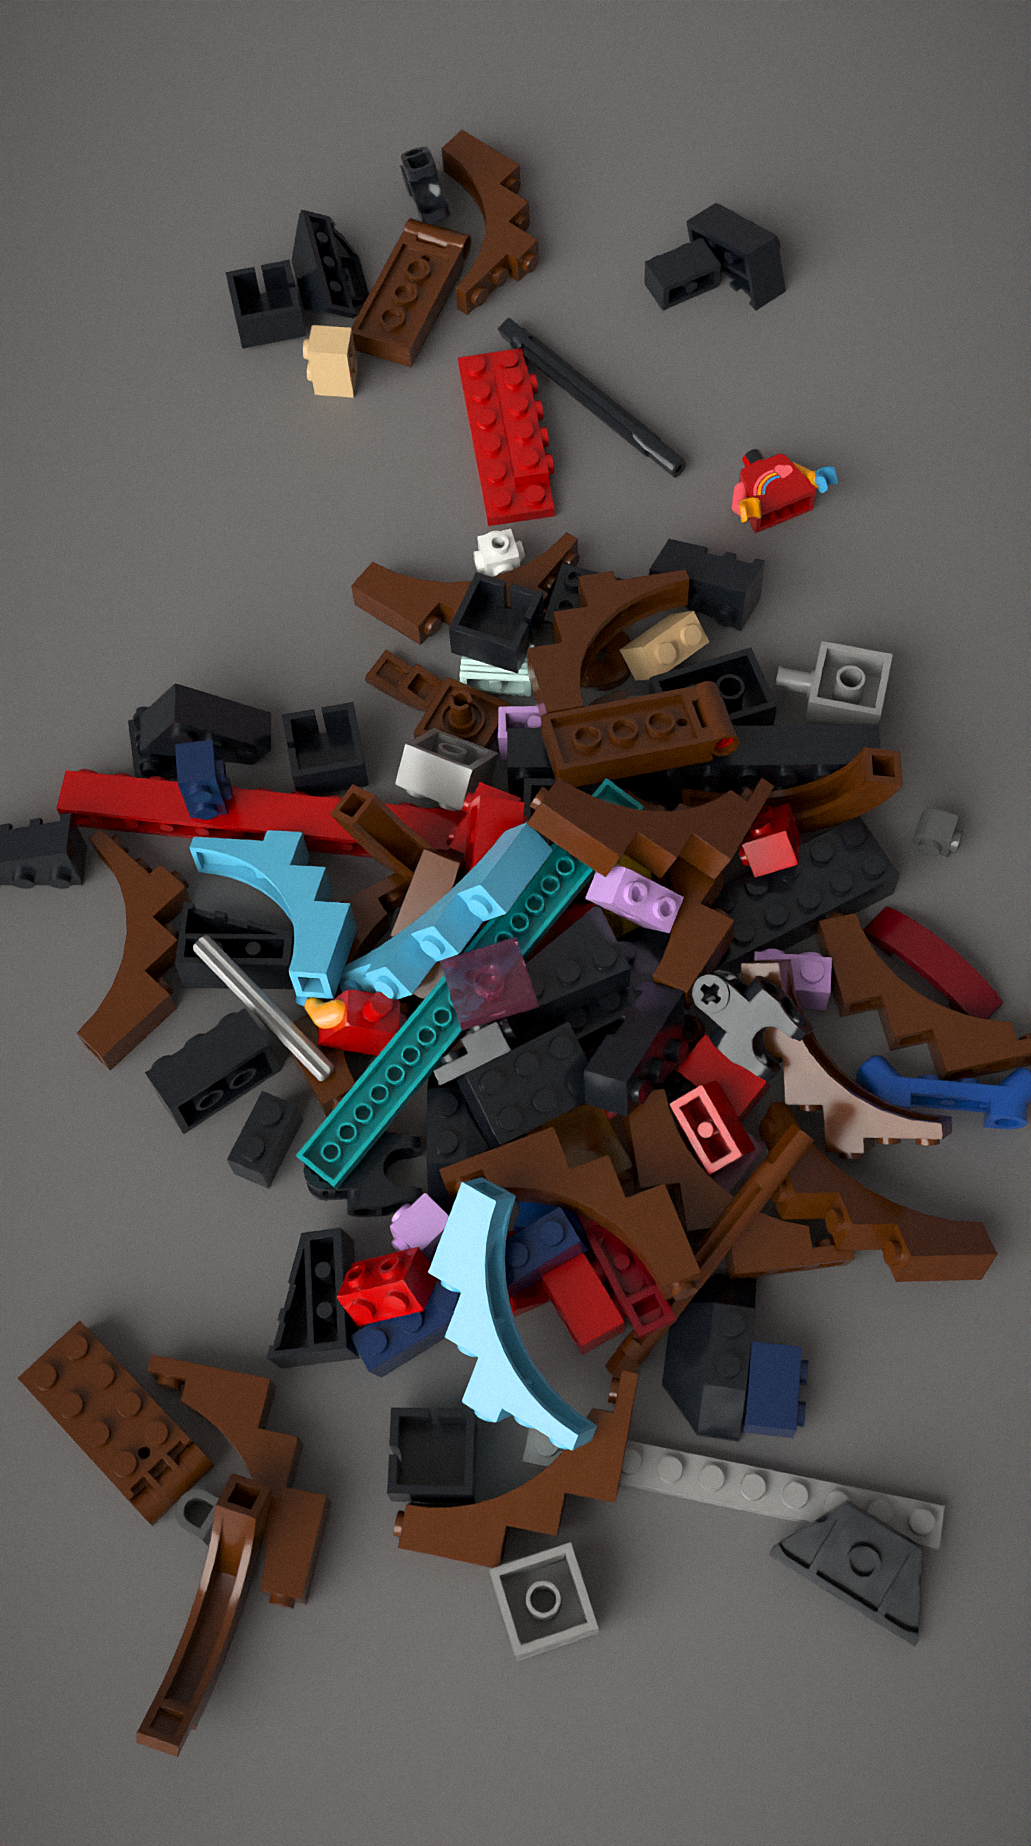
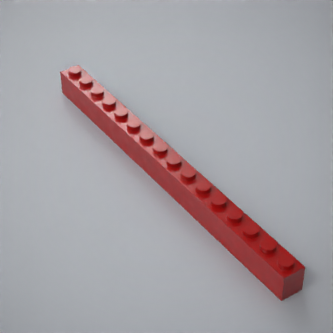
[56,769,466,858]

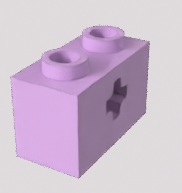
[585,865,684,933]

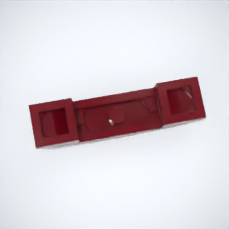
[863,906,1003,1020]
[575,1213,677,1339]

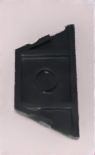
[769,1500,923,1646]

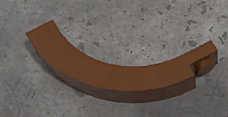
[678,747,903,834]
[137,1473,272,1757]

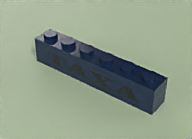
[350,1206,589,1377]

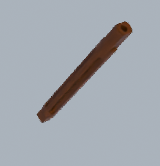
[605,1123,814,1378]

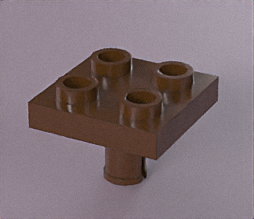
[414,676,510,749]

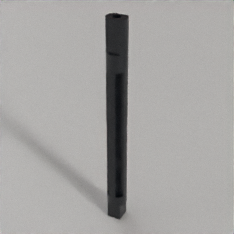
[498,317,686,478]

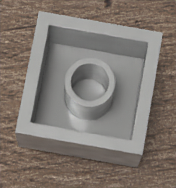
[395,728,499,811]
[489,1542,599,1661]

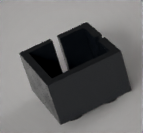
[225,260,306,349]
[449,572,544,674]
[282,702,369,796]
[387,1407,478,1503]

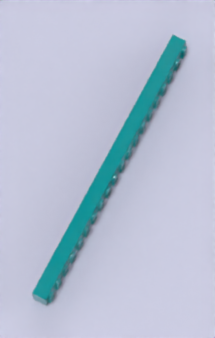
[296,778,645,1190]

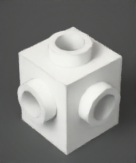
[473,529,525,577]

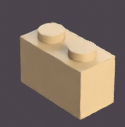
[303,325,358,398]
[620,611,709,681]

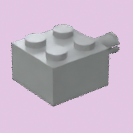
[775,641,893,725]

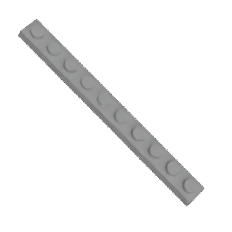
[522,1428,945,1551]

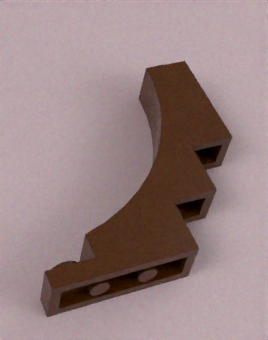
[527,778,774,880]
[287,873,410,1117]
[816,913,1031,1082]
[623,1089,855,1280]
[439,1126,703,1300]
[147,1354,331,1609]
[393,1370,639,1568]

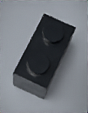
[644,238,721,310]
[227,1091,303,1189]

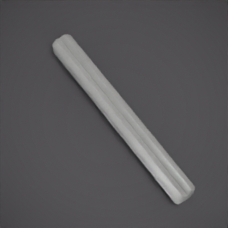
[193,935,335,1081]

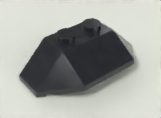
[291,210,369,319]
[427,1065,507,1215]
[662,1274,757,1442]

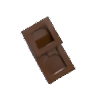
[365,650,444,712]

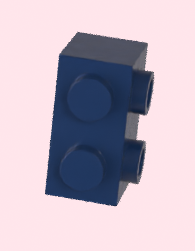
[175,740,232,820]
[743,1341,808,1438]

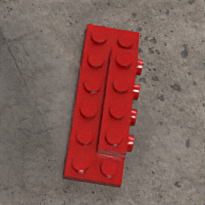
[457,348,555,526]

